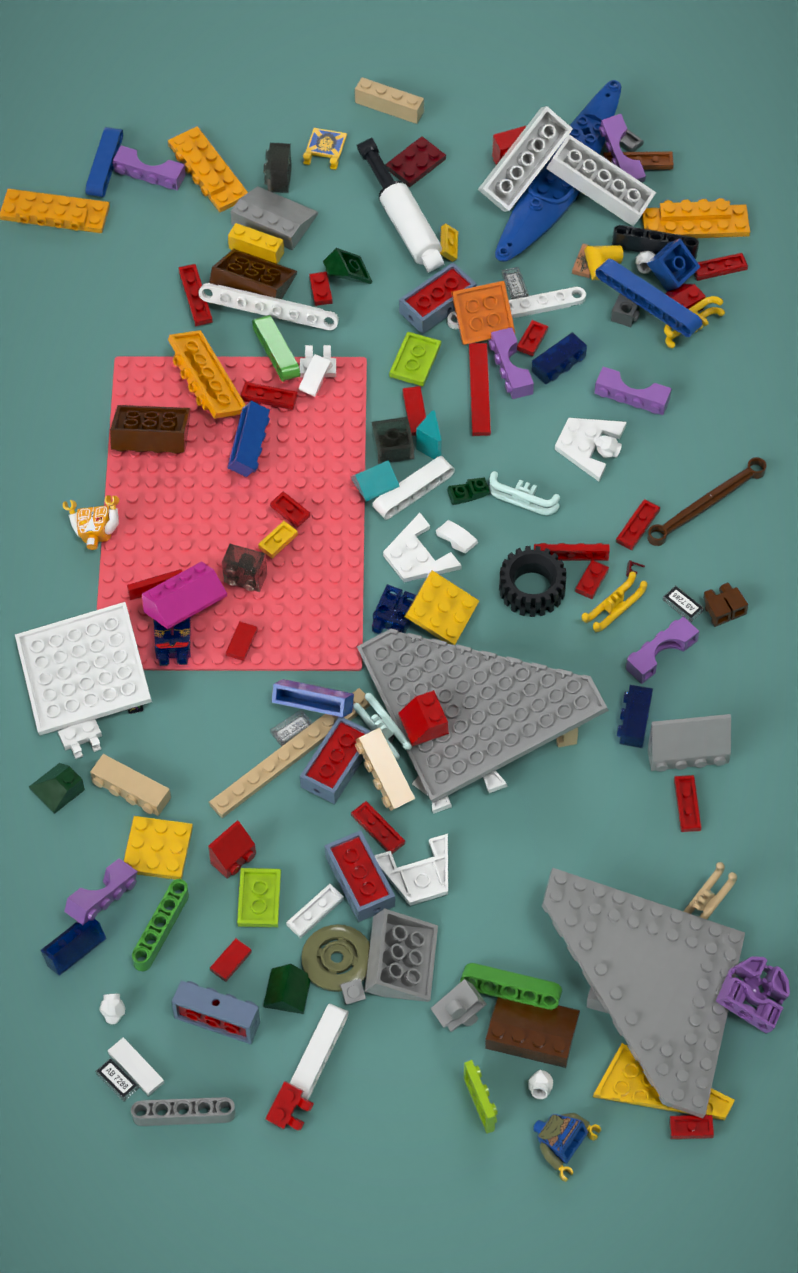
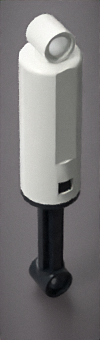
[356,137,445,273]

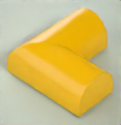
[584,245,623,280]

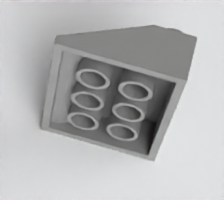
[231,186,318,250]
[648,714,731,772]
[365,909,438,1002]

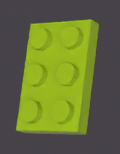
[389,331,441,387]
[237,868,281,927]
[464,1060,498,1134]

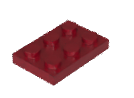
[385,136,446,188]

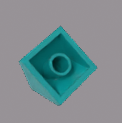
[416,410,442,459]
[351,460,400,502]

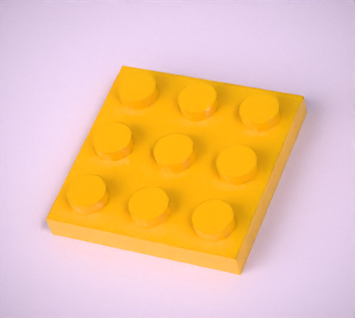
[404,570,479,645]
[124,816,193,880]

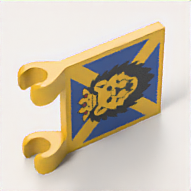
[303,128,347,170]

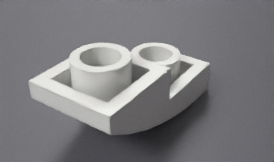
[299,354,331,397]
[436,520,478,553]

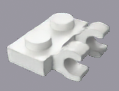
[300,345,336,377]
[58,719,102,759]

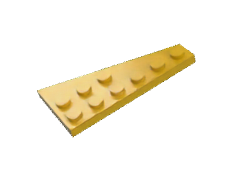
[593,1043,735,1120]

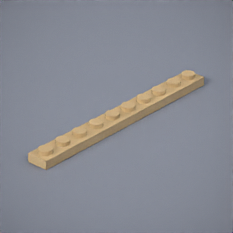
[209,688,370,818]

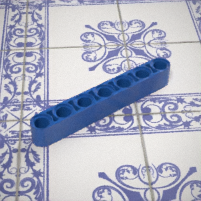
[595,259,702,337]

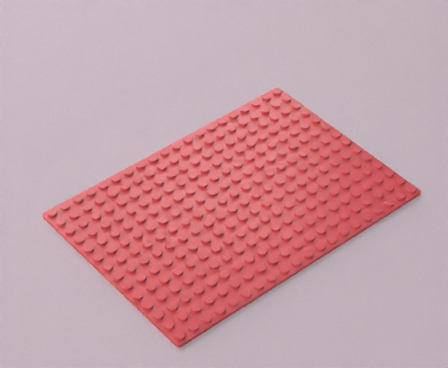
[97,356,367,671]

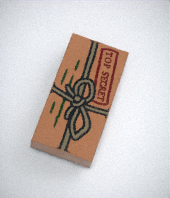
[572,244,591,278]

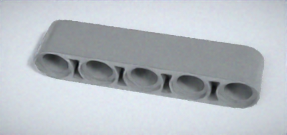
[131,1097,236,1126]

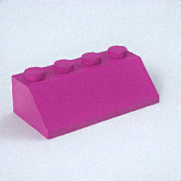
[142,561,227,629]

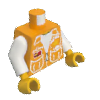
[63,495,119,550]

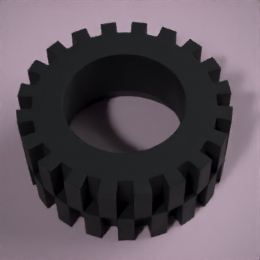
[499,546,566,617]

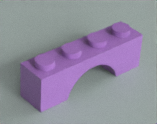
[599,113,646,183]
[113,146,186,191]
[489,327,534,399]
[595,367,672,415]
[626,616,699,684]
[64,858,137,925]

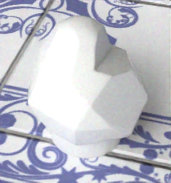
[636,251,655,273]
[594,435,622,458]
[99,994,125,1025]
[528,1070,553,1099]

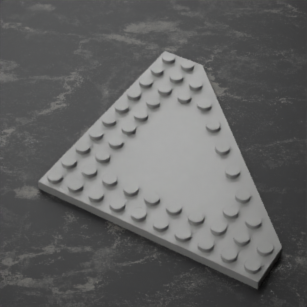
[357,629,609,803]
[542,868,745,1118]

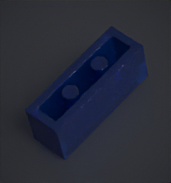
[531,332,587,384]
[617,685,653,748]
[40,918,107,976]

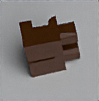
[703,583,749,627]

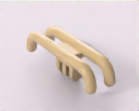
[683,862,737,920]

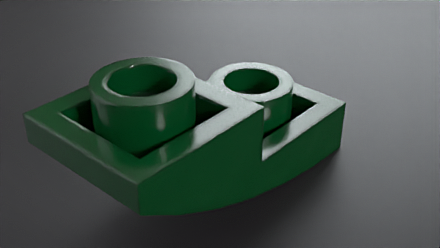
[447,477,490,505]

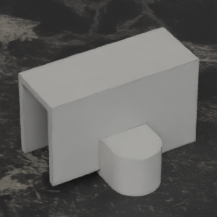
[431,979,487,1032]

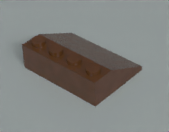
[209,249,297,299]
[110,405,190,454]
[485,997,580,1068]

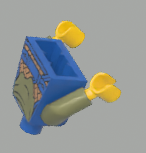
[534,1113,601,1181]

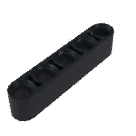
[612,225,699,259]

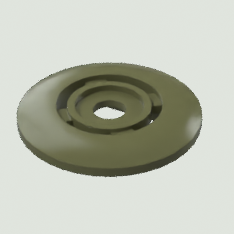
[301,924,370,992]

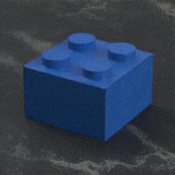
[647,239,700,292]

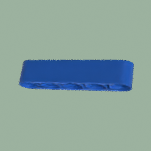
[86,127,123,197]

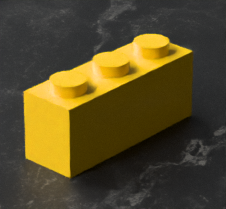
[228,223,284,264]

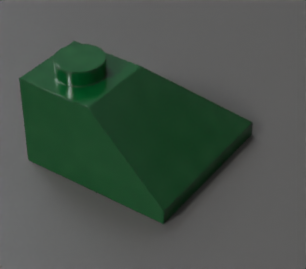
[323,248,373,284]
[29,763,85,814]

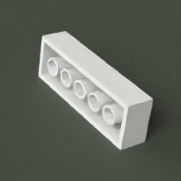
[478,106,573,212]
[546,134,656,227]

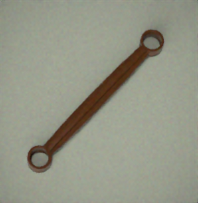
[648,457,767,546]

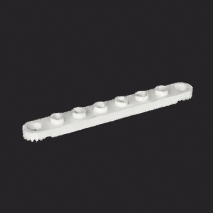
[199,283,339,330]
[447,287,586,330]

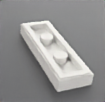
[286,884,344,939]
[107,1037,164,1096]

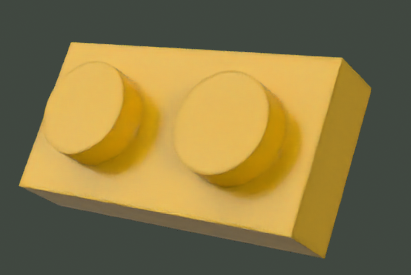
[440,223,458,262]
[258,521,298,559]

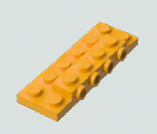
[168,126,248,213]
[0,189,110,233]
[642,198,750,238]
[168,330,245,419]

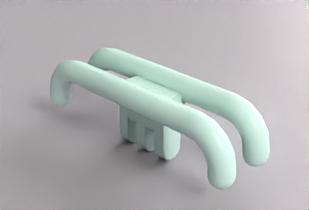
[489,471,560,516]
[353,693,412,761]

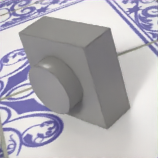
[340,978,366,1005]

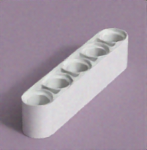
[372,456,455,520]
[290,1003,349,1100]

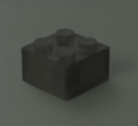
[264,143,292,193]
[371,417,414,464]
[222,544,267,592]

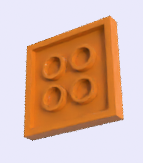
[451,281,515,345]

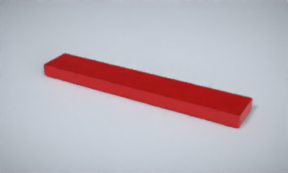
[469,343,491,436]

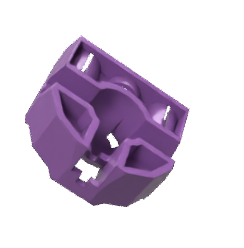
[716,956,790,1034]

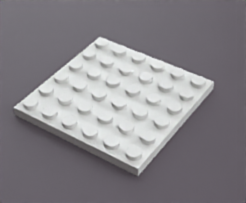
[15,602,152,735]

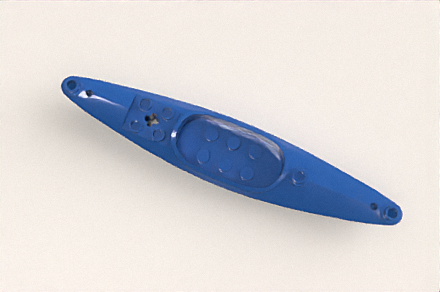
[495,80,622,262]

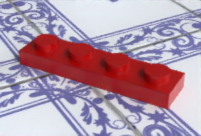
[178,264,213,327]
[534,543,610,561]

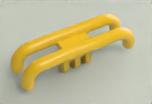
[664,296,725,349]
[582,572,648,632]

